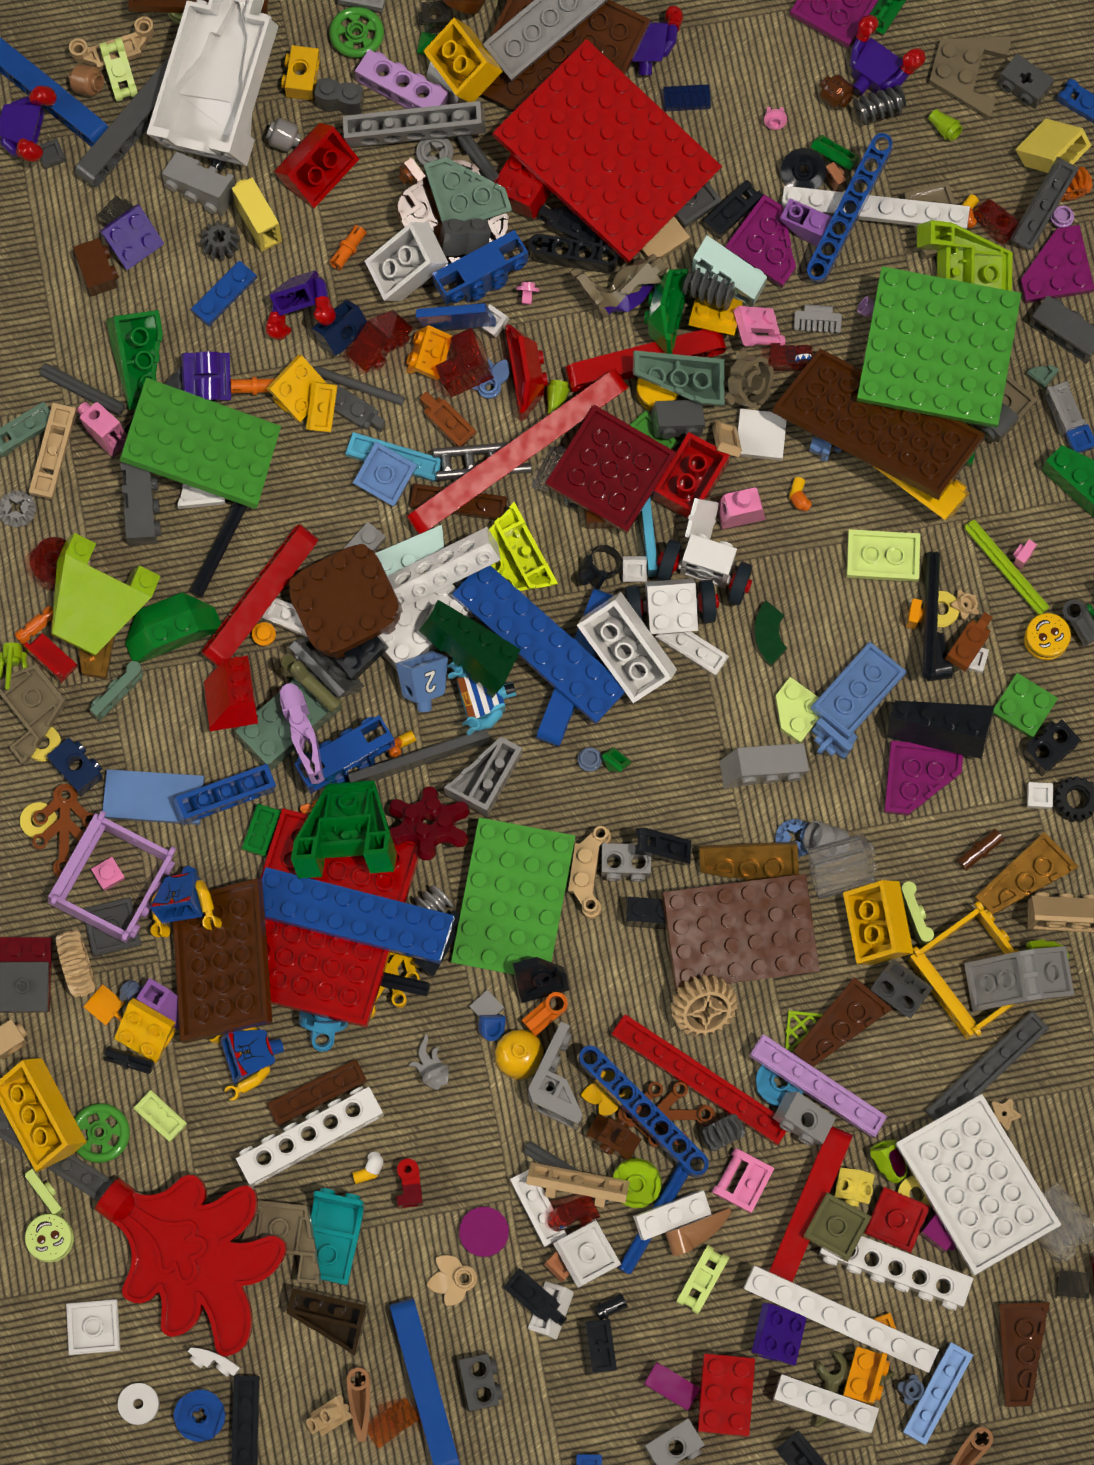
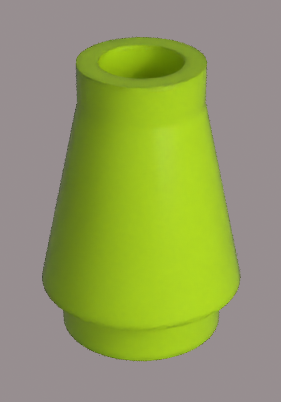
[928,109,963,141]
[547,380,570,414]

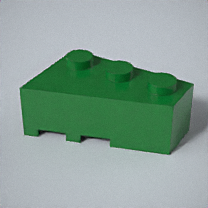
[1042,445,1094,518]

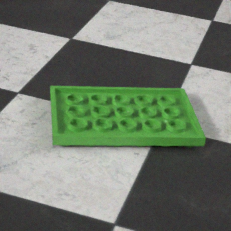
[119,378,281,509]
[451,817,576,975]

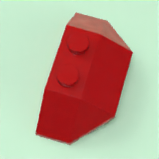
[505,324,548,421]

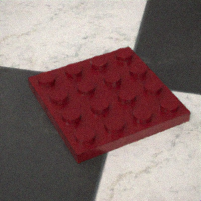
[545,404,677,534]

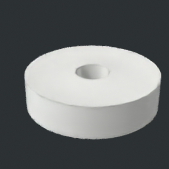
[118,1383,160,1425]

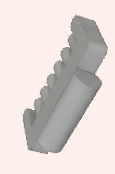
[794,304,842,335]

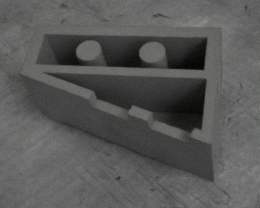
[120,462,161,546]

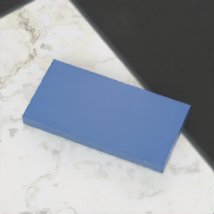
[810,642,907,740]
[103,769,205,825]

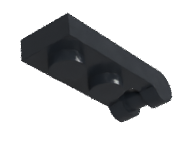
[703,180,764,239]
[635,828,691,866]

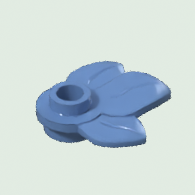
[463,355,510,399]

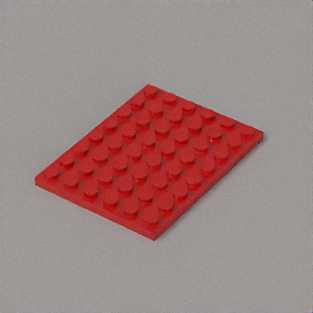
[492,39,722,263]
[260,808,419,1028]

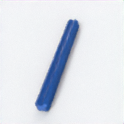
[618,1165,688,1275]

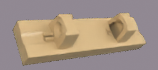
[29,403,77,500]
[526,1162,630,1208]

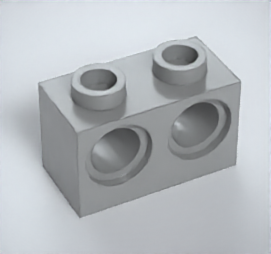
[601,843,651,882]

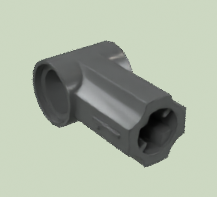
[1063,599,1094,647]

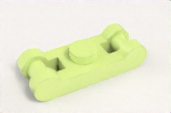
[99,38,138,102]
[901,881,934,946]
[676,1245,730,1314]

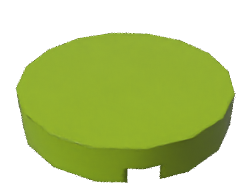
[612,1158,662,1208]

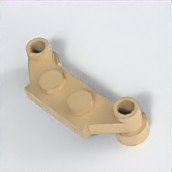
[69,16,154,70]
[568,826,612,919]

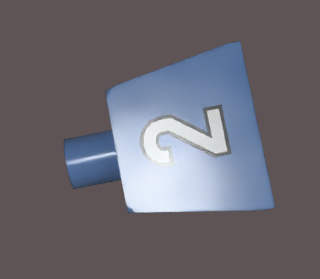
[396,651,448,712]

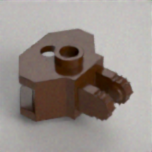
[586,1114,642,1160]

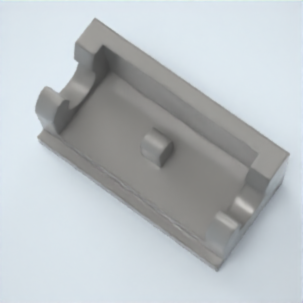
[1044,381,1087,437]

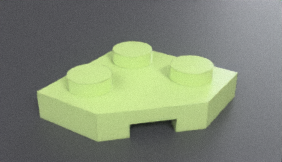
[775,677,820,744]

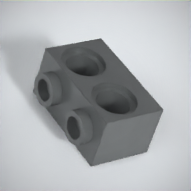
[870,959,933,1019]
[459,1354,503,1412]

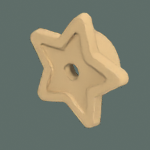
[951,590,979,620]
[991,1099,1021,1131]

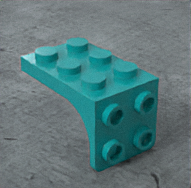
[311,1188,366,1286]

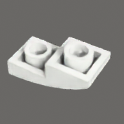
[188,1348,242,1377]

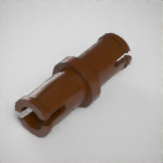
[957,829,1004,871]

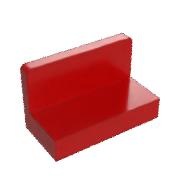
[23,633,78,683]

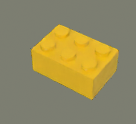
[423,18,503,102]
[843,880,913,965]

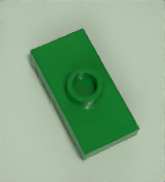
[811,135,860,170]
[242,803,281,858]

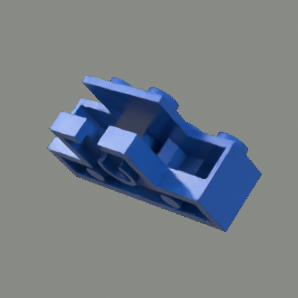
[432,230,528,305]
[294,715,395,794]

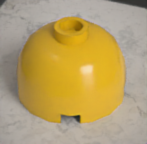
[495,1029,544,1080]

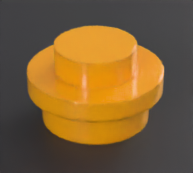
[252,622,276,646]

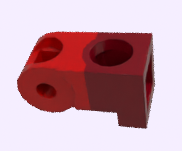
[397,1158,423,1209]

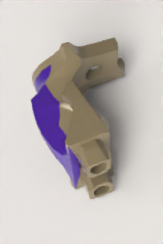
[570,254,668,318]

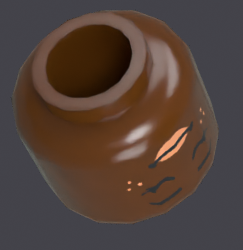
[819,74,854,109]

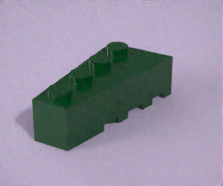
[418,600,521,698]

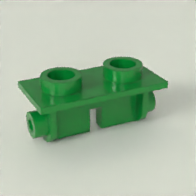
[870,0,906,35]

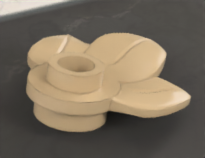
[427,1255,477,1306]

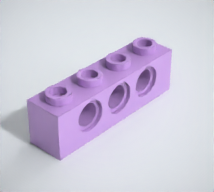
[355,49,449,109]

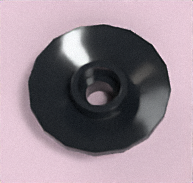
[780,148,827,189]

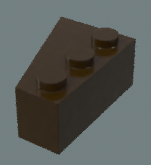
[286,1286,369,1356]

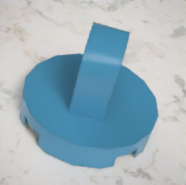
[299,1011,348,1052]

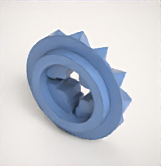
[775,819,809,857]

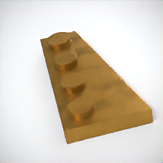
[974,832,1079,915]
[699,842,799,881]

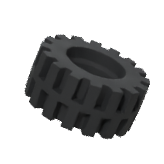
[1054,776,1094,822]

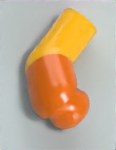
[962,194,979,229]
[789,477,812,511]
[386,730,417,758]

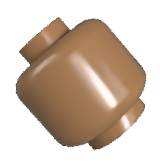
[68,64,104,96]

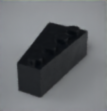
[887,700,995,759]

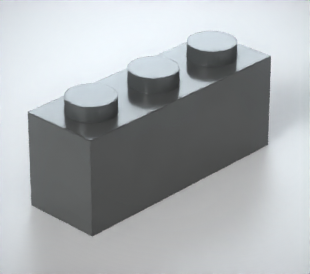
[1029,295,1094,364]

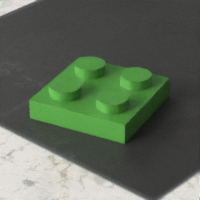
[993,673,1058,739]

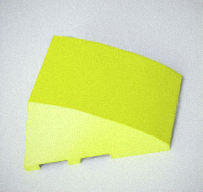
[489,502,558,591]

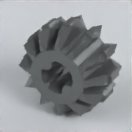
[200,220,240,261]
[701,1114,745,1151]

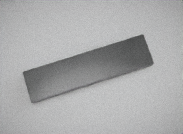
[1010,157,1079,250]

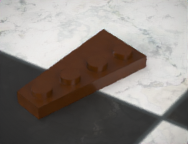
[792,977,892,1067]
[998,1302,1050,1407]

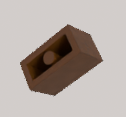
[73,238,119,297]

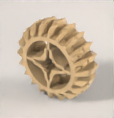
[56,930,96,997]
[670,973,738,1038]

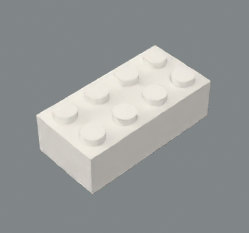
[380,584,474,672]
[577,592,677,703]

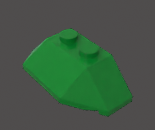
[644,268,688,354]
[125,592,221,664]

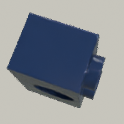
[311,299,370,356]
[47,737,103,797]

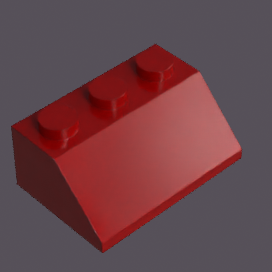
[274,123,360,208]
[204,656,258,732]

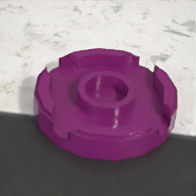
[459,1207,509,1257]

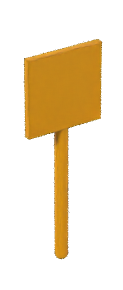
[84,984,125,1025]

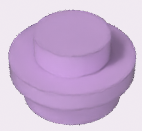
[1051,206,1074,228]

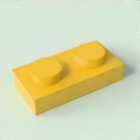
[306,382,338,432]

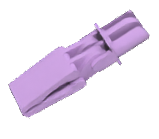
[280,683,324,784]

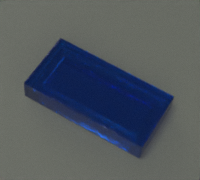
[663,84,711,111]

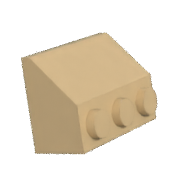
[1027,893,1094,933]

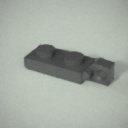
[334,383,386,433]

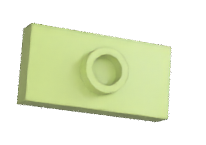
[134,1090,187,1143]
[25,1169,65,1216]

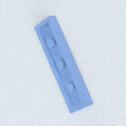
[902,1342,973,1445]

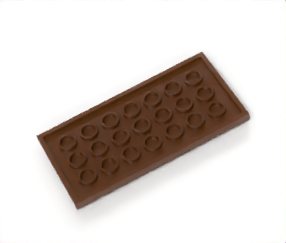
[772,349,985,500]

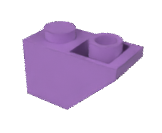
[780,198,832,246]
[136,978,180,1031]

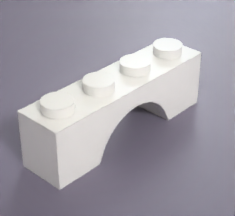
[772,1374,879,1435]

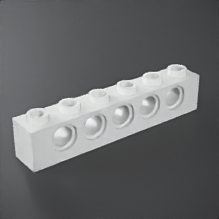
[388,527,500,608]
[236,1086,384,1187]
[818,1236,973,1311]

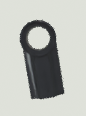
[922,632,953,682]

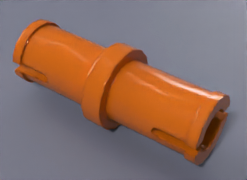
[329,225,367,270]
[231,376,276,395]

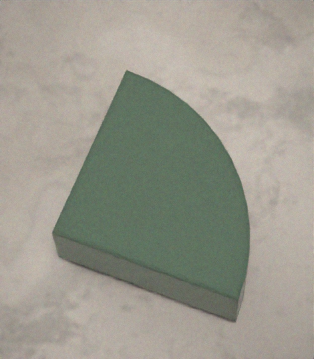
[1025,365,1059,389]

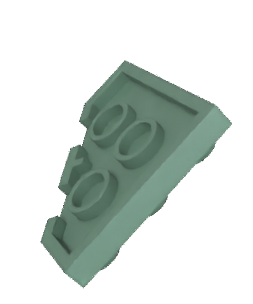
[423,157,512,222]

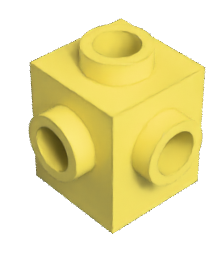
[835,1168,874,1207]

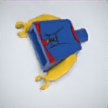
[150,866,222,938]
[209,1027,284,1101]

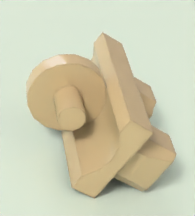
[306,1395,353,1436]

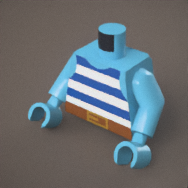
[447,662,517,735]

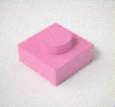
[1013,539,1037,570]
[91,857,125,891]

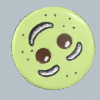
[25,1214,74,1263]

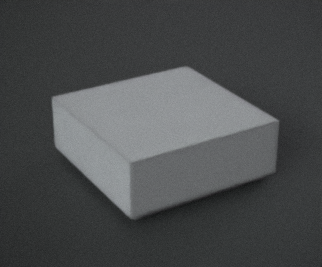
[469,990,504,1017]

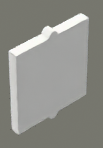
[685,498,719,538]

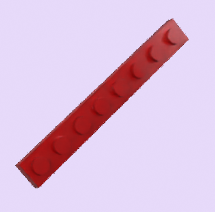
[611,1014,787,1146]

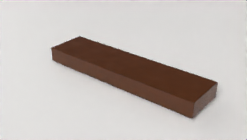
[410,483,508,521]
[267,1059,367,1127]

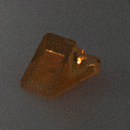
[367,1398,420,1449]

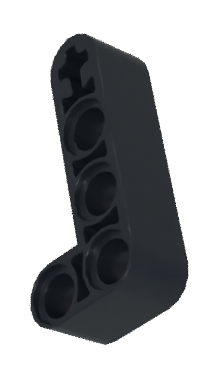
[528,234,620,273]

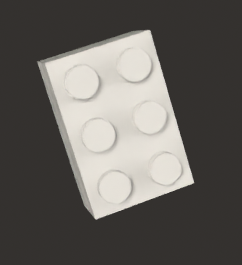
[365,222,448,301]

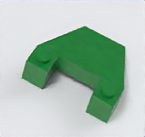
[291,780,397,879]

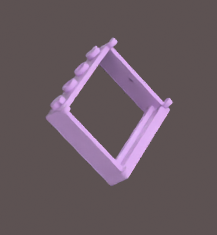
[48,810,177,944]

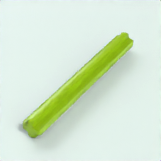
[964,520,1049,615]

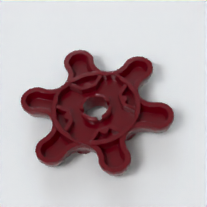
[388,786,470,861]

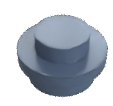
[578,747,602,772]

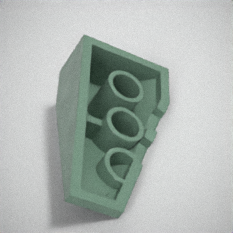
[633,351,725,406]

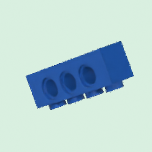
[174,764,276,826]

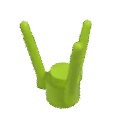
[0,642,28,690]

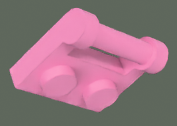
[733,306,785,348]
[711,1148,774,1213]

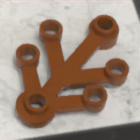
[32,784,97,878]
[618,1082,715,1148]

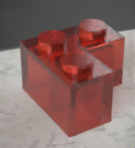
[347,310,413,373]
[436,328,494,397]

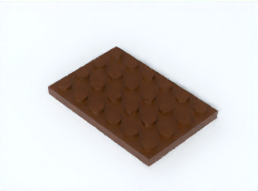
[661,874,820,991]
[173,878,273,1044]

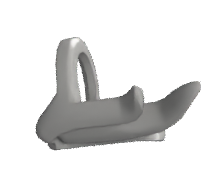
[409,1034,450,1090]

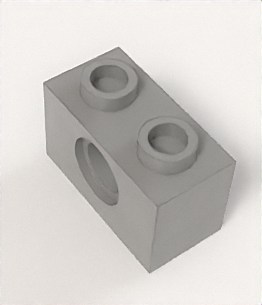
[773,1091,836,1146]
[644,1418,704,1465]

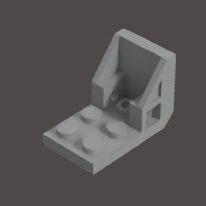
[964,946,1074,1012]
[528,1022,583,1131]

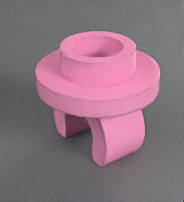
[764,107,787,130]
[516,282,540,305]

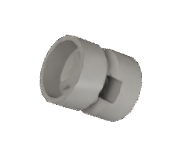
[803,820,850,860]

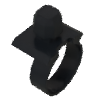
[576,545,623,590]

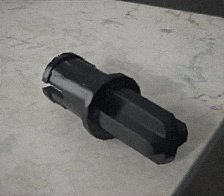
[104,1046,154,1074]

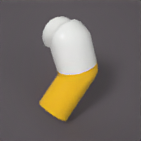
[352,1151,383,1184]

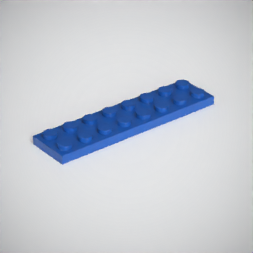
[451,565,625,725]
[262,867,455,964]

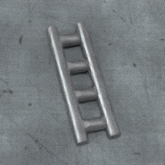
[433,442,531,481]

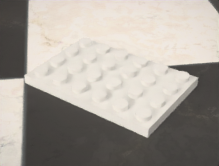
[895,1094,1061,1276]

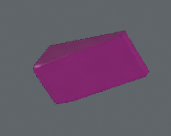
[644,1362,700,1411]

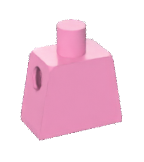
[77,402,127,457]
[717,488,766,529]

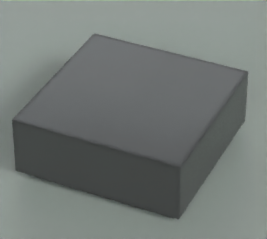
[39,138,66,169]

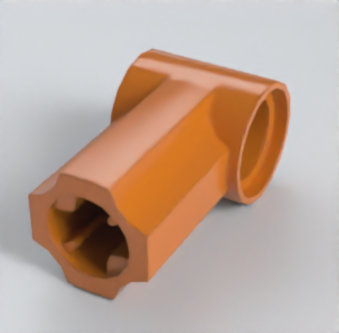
[521,992,568,1036]

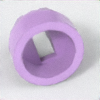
[857,296,875,317]

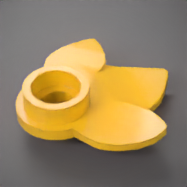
[581,1070,631,1116]

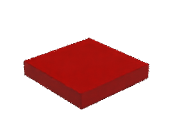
[864,1186,930,1253]

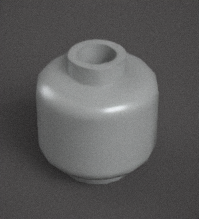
[265,118,301,152]

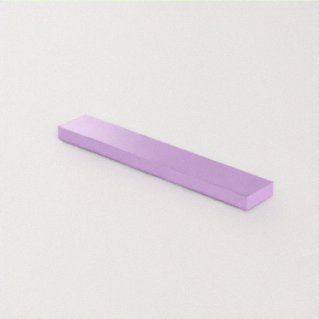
[749,1034,887,1138]

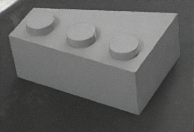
[162,152,235,217]
[444,737,522,817]
[719,743,809,789]

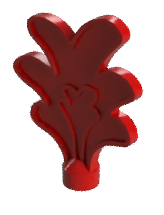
[95,1175,287,1356]

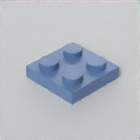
[353,442,418,507]

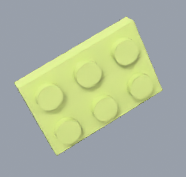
[846,529,920,582]

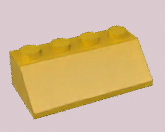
[870,464,970,520]
[0,1058,87,1172]

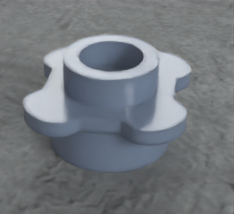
[119,980,144,1003]
[897,1374,925,1405]

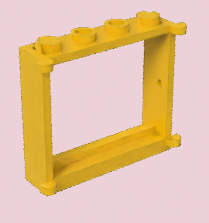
[908,901,1019,1040]

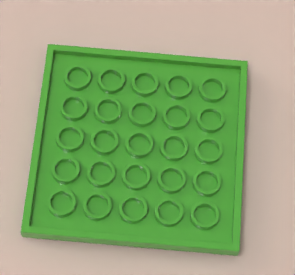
[856,266,1021,428]

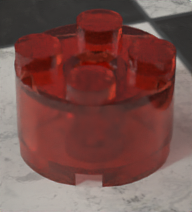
[30,537,66,591]

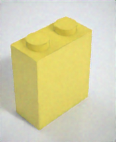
[1015,119,1092,173]
[232,177,282,252]

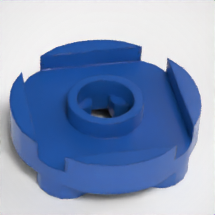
[174,1390,226,1442]

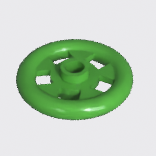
[329,7,384,58]
[74,1103,130,1163]

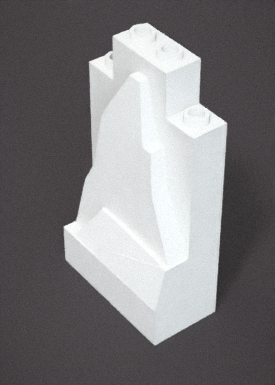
[146,0,278,166]

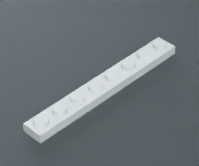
[782,186,970,230]
[743,1265,939,1373]

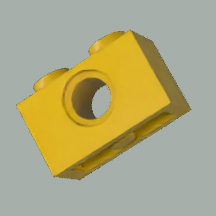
[281,45,320,101]

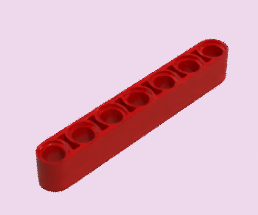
[565,329,727,392]
[201,524,318,666]
[769,1126,853,1282]

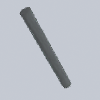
[315,366,405,406]

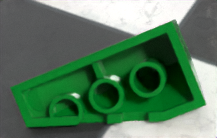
[106,310,163,410]

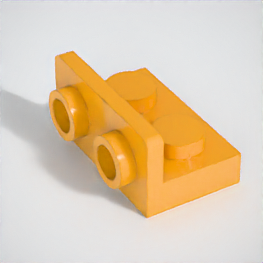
[406,325,453,380]
[843,1347,890,1406]

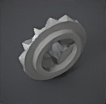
[416,137,454,164]
[0,490,36,527]

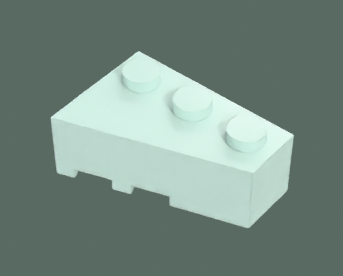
[691,235,767,307]
[375,525,444,576]

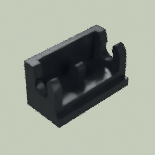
[579,1319,617,1376]
[775,1430,827,1465]

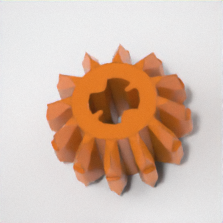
[1060,167,1093,202]

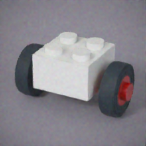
[657,534,753,606]
[625,578,719,634]

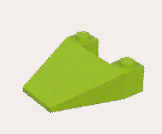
[917,220,1013,291]
[51,533,161,656]

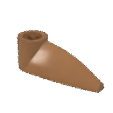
[665,1208,731,1256]
[347,1367,370,1442]
[950,1426,993,1465]

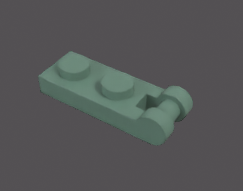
[0,402,50,457]
[90,661,144,722]

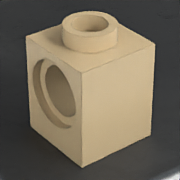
[0,1019,28,1060]

